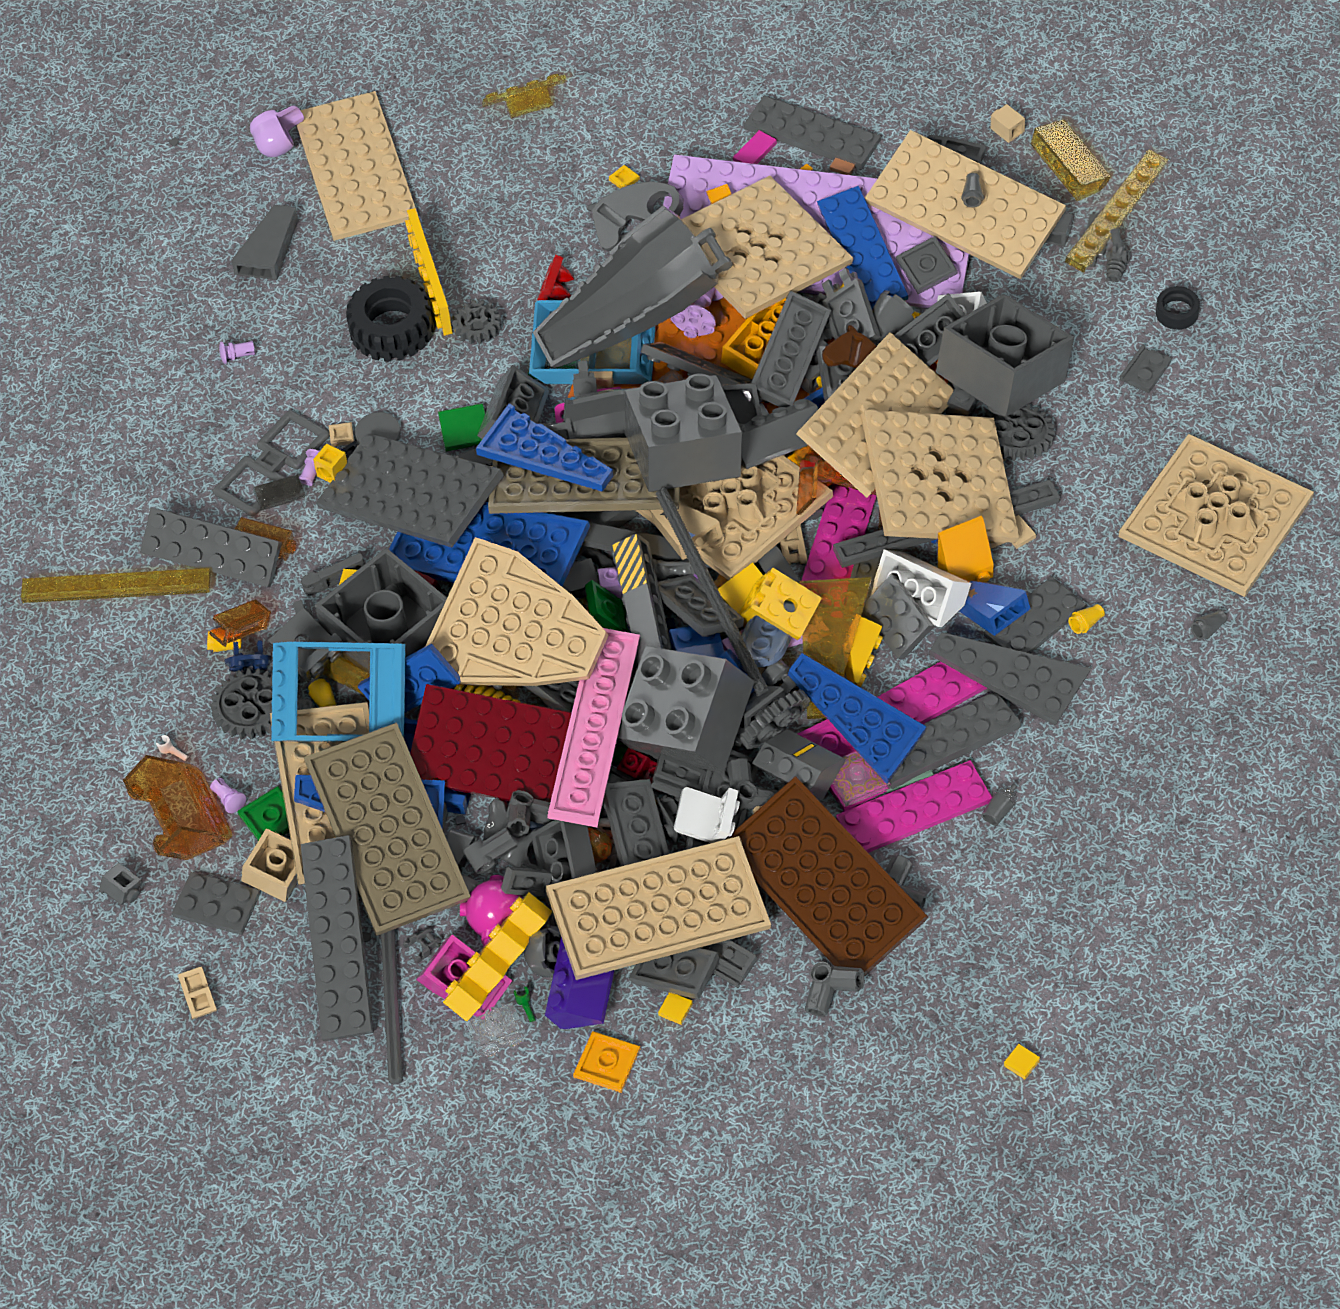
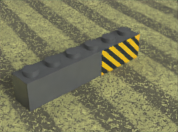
[612,534,672,668]

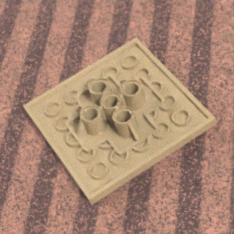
[682,176,853,319]
[861,410,1019,543]
[1119,434,1314,597]
[636,455,833,581]

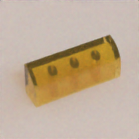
[1031,119,1111,201]

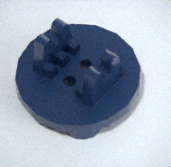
[224,640,273,672]

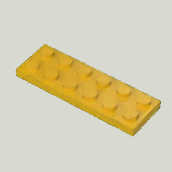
[405,208,453,336]

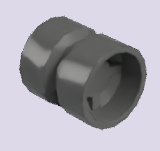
[761,659,802,698]

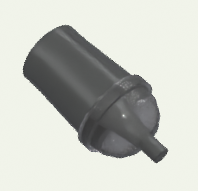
[981,784,1017,826]

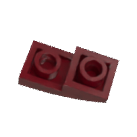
[617,748,664,794]

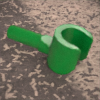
[514,986,536,1023]

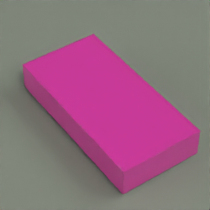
[733,130,777,164]

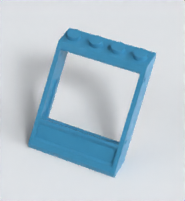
[271,642,405,742]

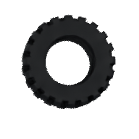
[346,276,435,362]

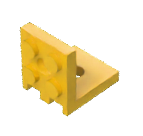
[738,568,822,640]

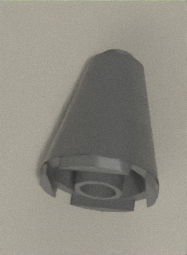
[872,290,917,346]

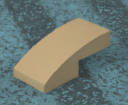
[178,966,217,1019]

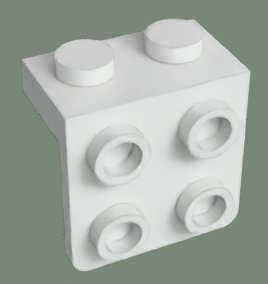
[674,787,740,843]

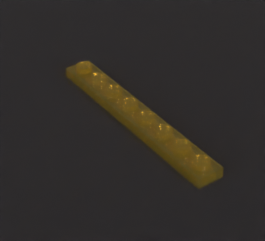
[1065,149,1168,273]
[21,568,211,603]

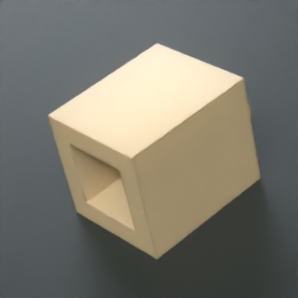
[991,104,1025,143]

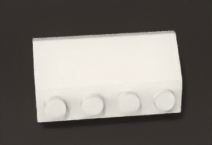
[871,549,971,627]

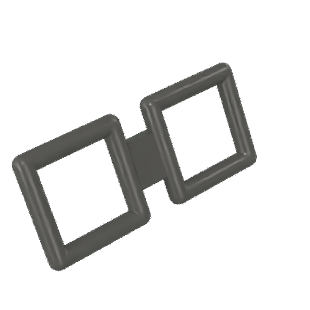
[213,410,330,516]

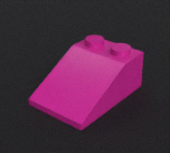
[416,934,513,1021]

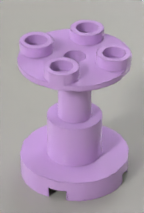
[671,287,723,338]

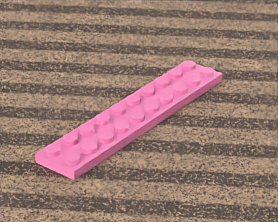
[548,628,640,827]

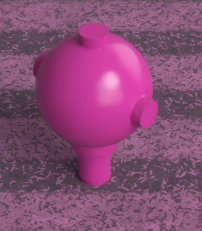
[460,875,523,947]

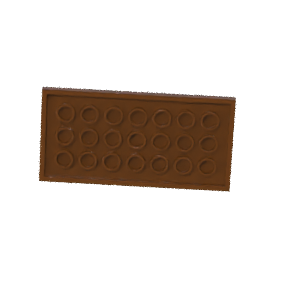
[725,776,928,976]

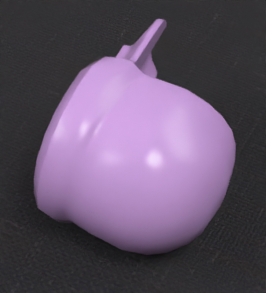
[250,106,304,157]

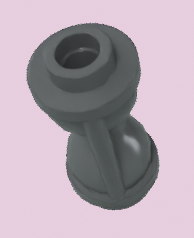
[653,559,695,581]

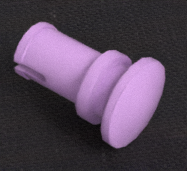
[219,341,255,364]
[299,449,320,486]
[210,778,246,814]

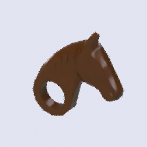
[822,325,877,368]

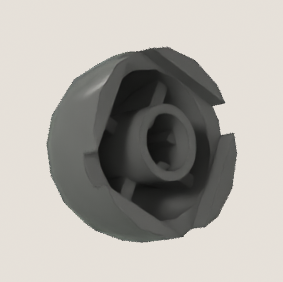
[524,926,561,977]

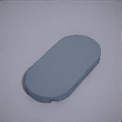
[741,600,795,667]

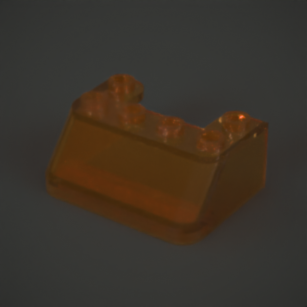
[123,755,232,860]

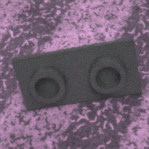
[654,795,688,845]

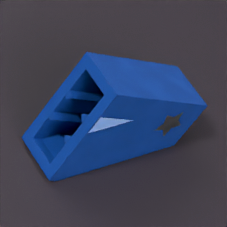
[959,581,1031,636]

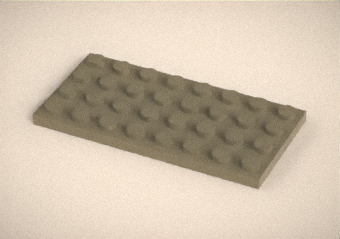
[488,438,680,514]
[304,723,471,936]

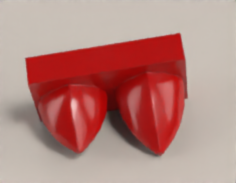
[537,254,574,300]

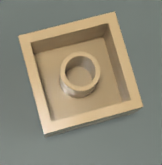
[241,828,298,902]

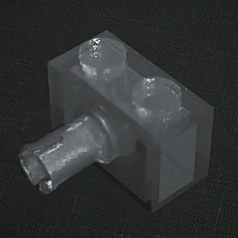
[465,1002,526,1058]

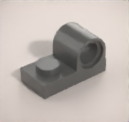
[501,863,552,897]

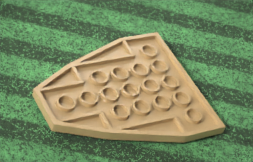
[425,537,609,686]

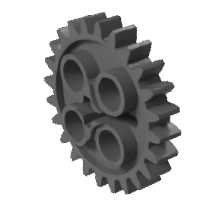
[985,404,1055,461]
[210,668,272,740]
[740,690,810,750]

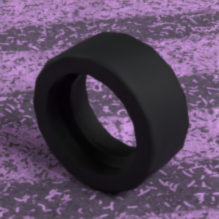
[1156,286,1200,330]

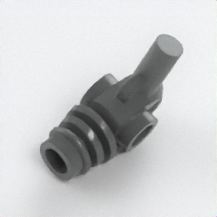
[1106,228,1130,282]

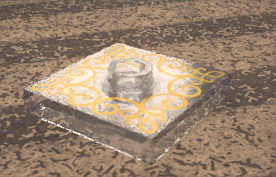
[833,751,891,807]

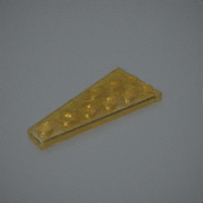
[799,577,872,719]

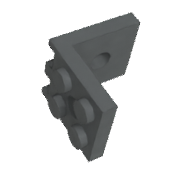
[268,608,342,682]

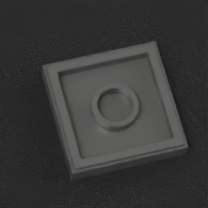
[896,236,957,294]

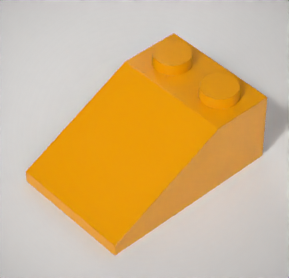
[938,516,994,583]

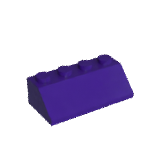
[545,937,614,1029]

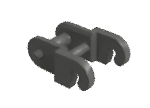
[403,928,442,963]

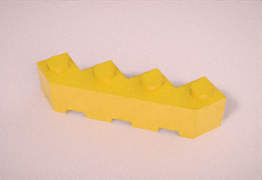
[443,892,552,1022]

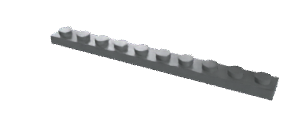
[833,480,1060,568]

